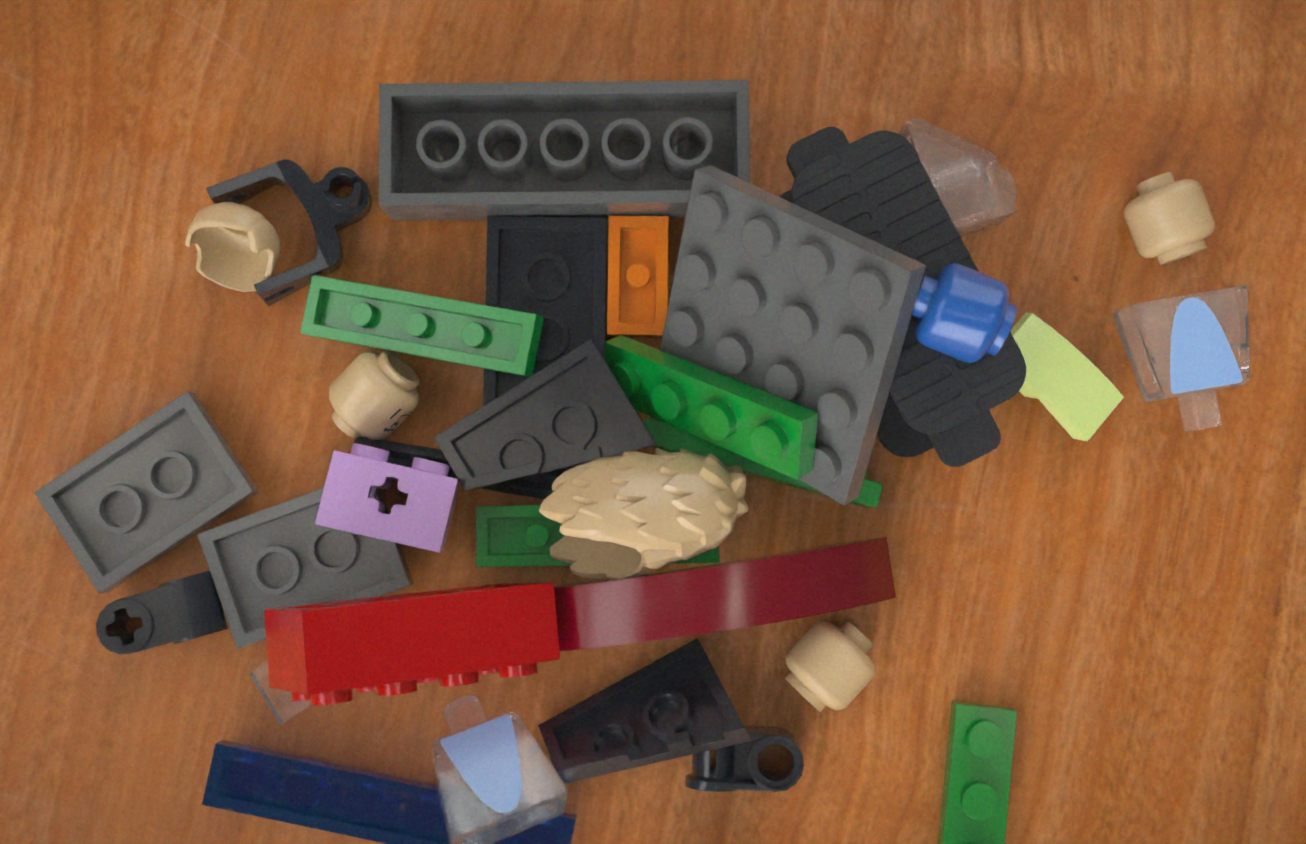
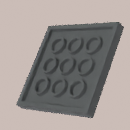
[660,165,926,506]

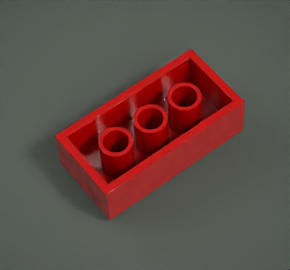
[264,582,560,706]

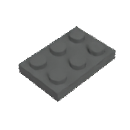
[34,391,259,594]
[197,488,414,649]

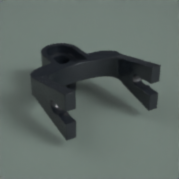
[206,159,372,306]

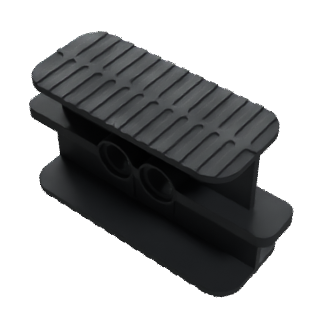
[779,127,1027,467]

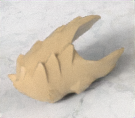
[539,448,749,580]

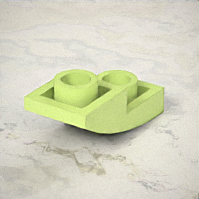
[1010,312,1124,441]

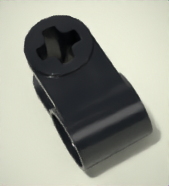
[96,571,229,655]
[685,725,804,792]

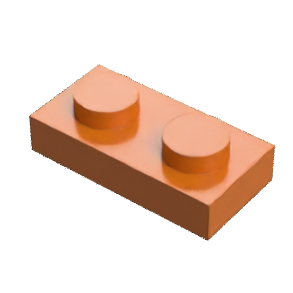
[607,215,669,338]

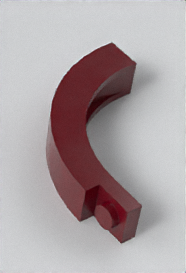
[554,537,896,651]

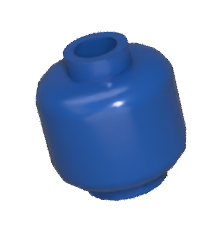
[912,263,1017,363]

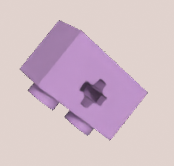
[315,443,460,553]

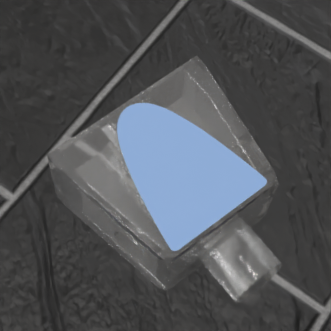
[1113,285,1250,432]
[432,695,568,844]

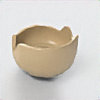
[185,202,281,292]

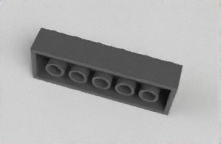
[379,80,750,221]

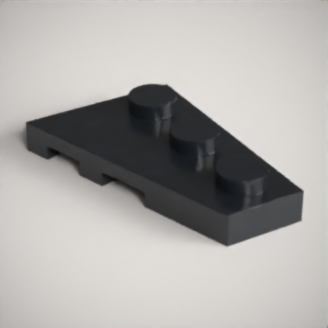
[434,339,658,491]
[538,638,752,784]

